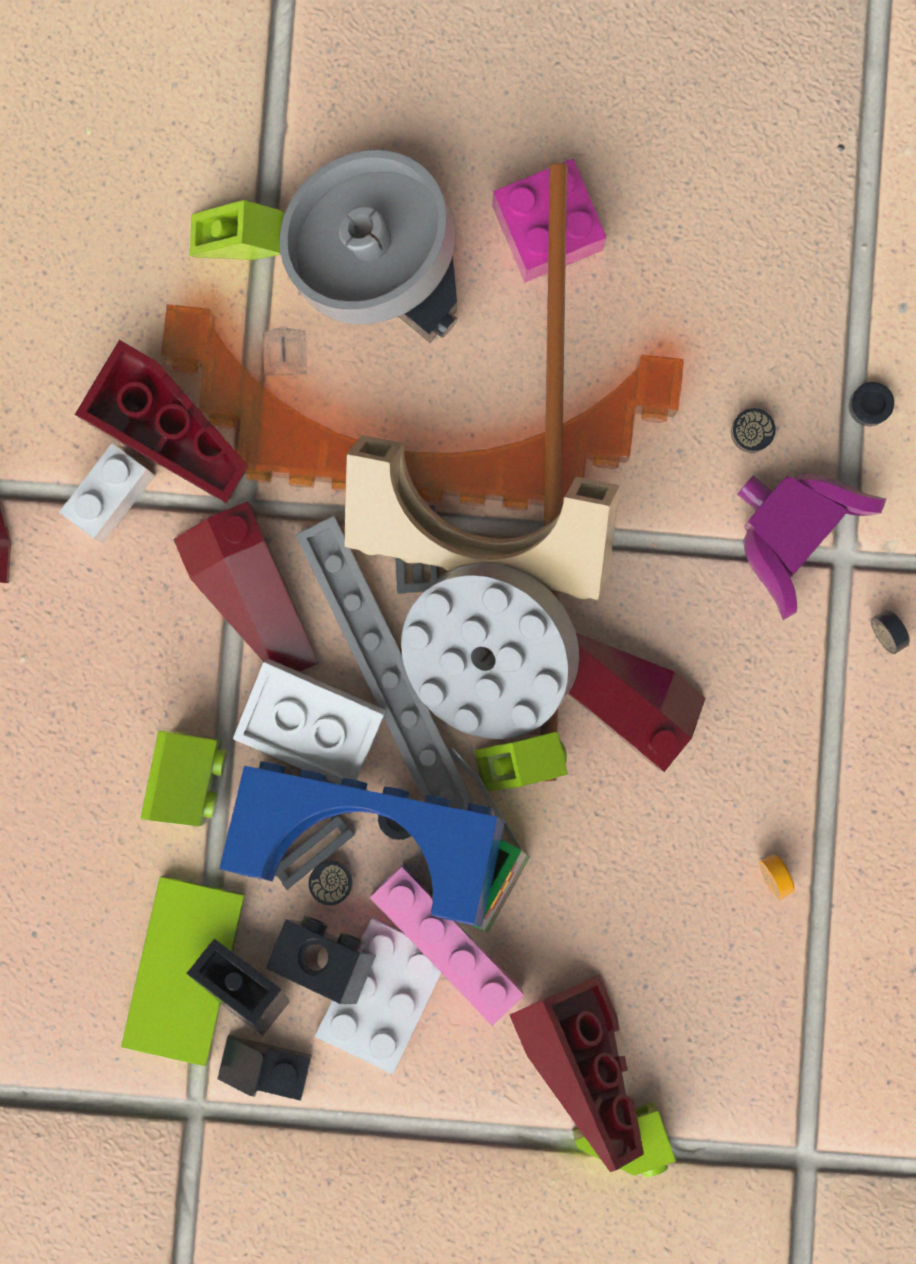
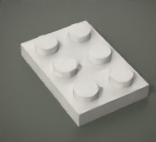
[233,658,386,785]
[315,917,441,1075]

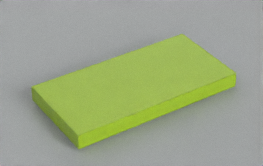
[121,876,246,1066]

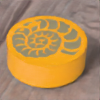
[759,854,795,900]

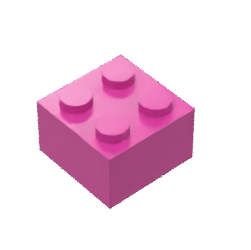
[492,159,607,283]

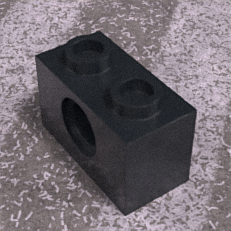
[265,915,376,1004]

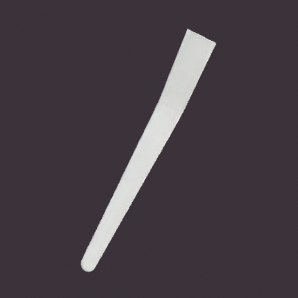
[448,748,523,851]

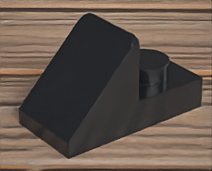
[217,1035,312,1101]

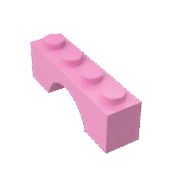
[370,863,524,1026]

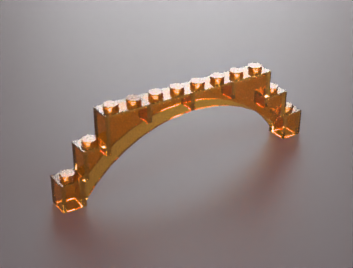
[161,304,684,511]

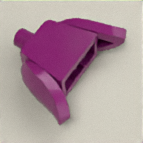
[737,473,887,621]

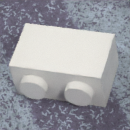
[59,443,155,543]

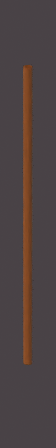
[540,163,567,781]

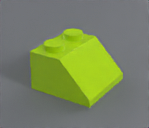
[140,730,227,826]

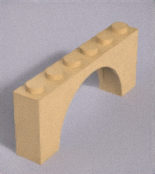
[344,435,620,600]

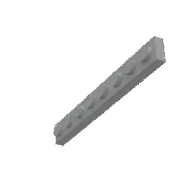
[295,516,474,810]

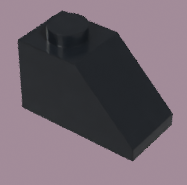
[398,255,458,343]
[186,938,290,1036]

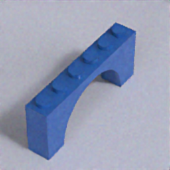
[219,761,505,927]

